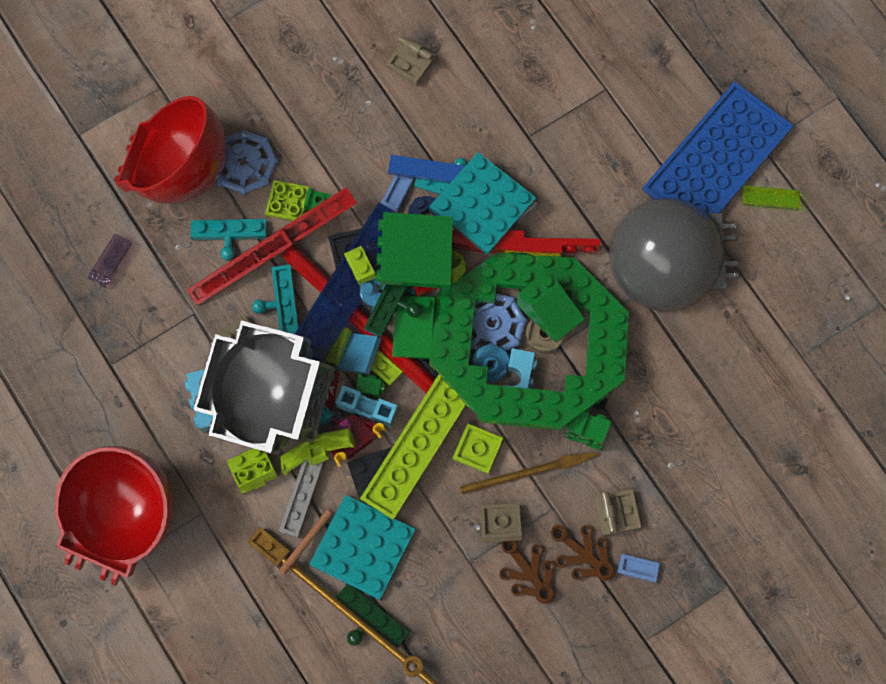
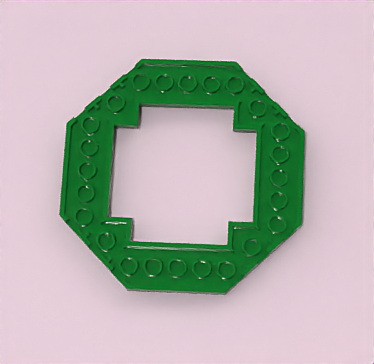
[429,252,629,431]

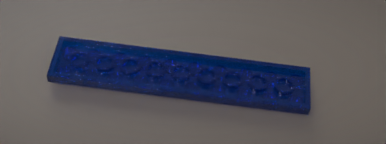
[295,202,397,363]

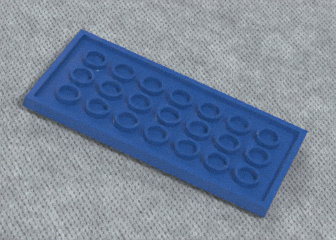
[642,81,794,214]

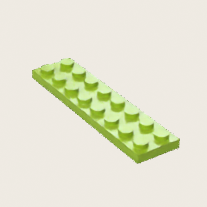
[360,374,466,520]

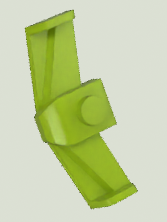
[280,428,355,476]

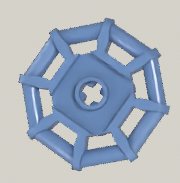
[217,129,279,195]
[470,293,528,352]

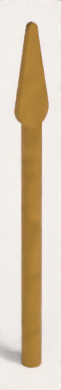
[460,452,598,494]

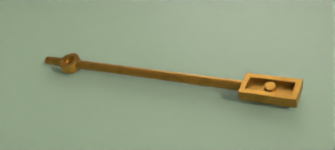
[247,527,438,684]

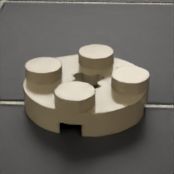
[526,320,564,353]

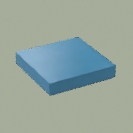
[336,333,381,375]

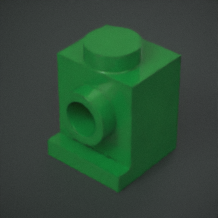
[304,188,331,212]
[356,373,385,399]

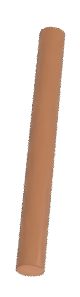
[279,510,332,575]

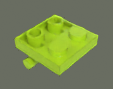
[227,448,278,495]

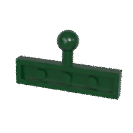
[364,285,422,338]
[336,584,410,649]

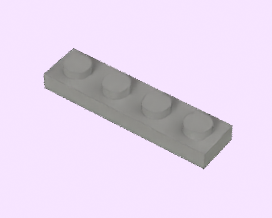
[279,460,323,538]

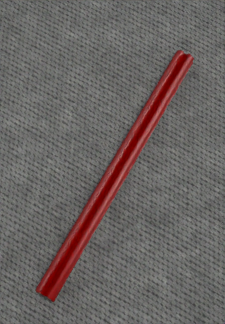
[282,245,436,394]

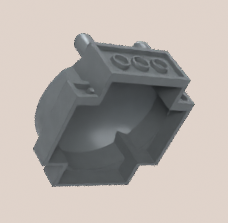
[193,321,335,455]

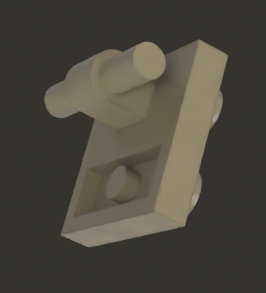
[385,36,436,85]
[594,489,641,536]

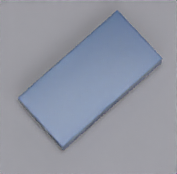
[381,175,414,213]
[617,554,661,583]

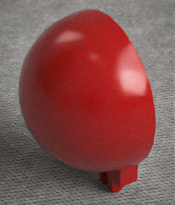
[114,96,227,204]
[54,446,174,586]

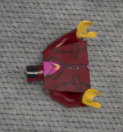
[331,411,387,467]

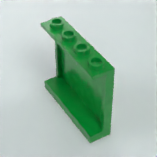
[376,212,452,294]

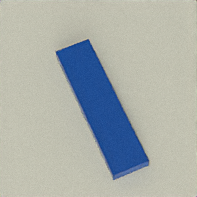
[388,155,465,183]

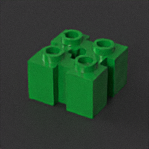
[564,410,611,451]

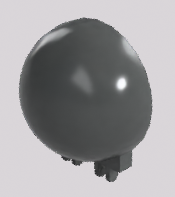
[609,197,740,311]

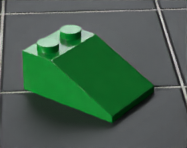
[517,271,585,343]
[392,295,435,359]

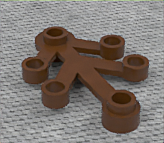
[551,525,615,581]
[499,541,555,604]

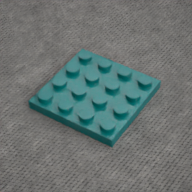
[429,152,536,255]
[309,495,415,600]

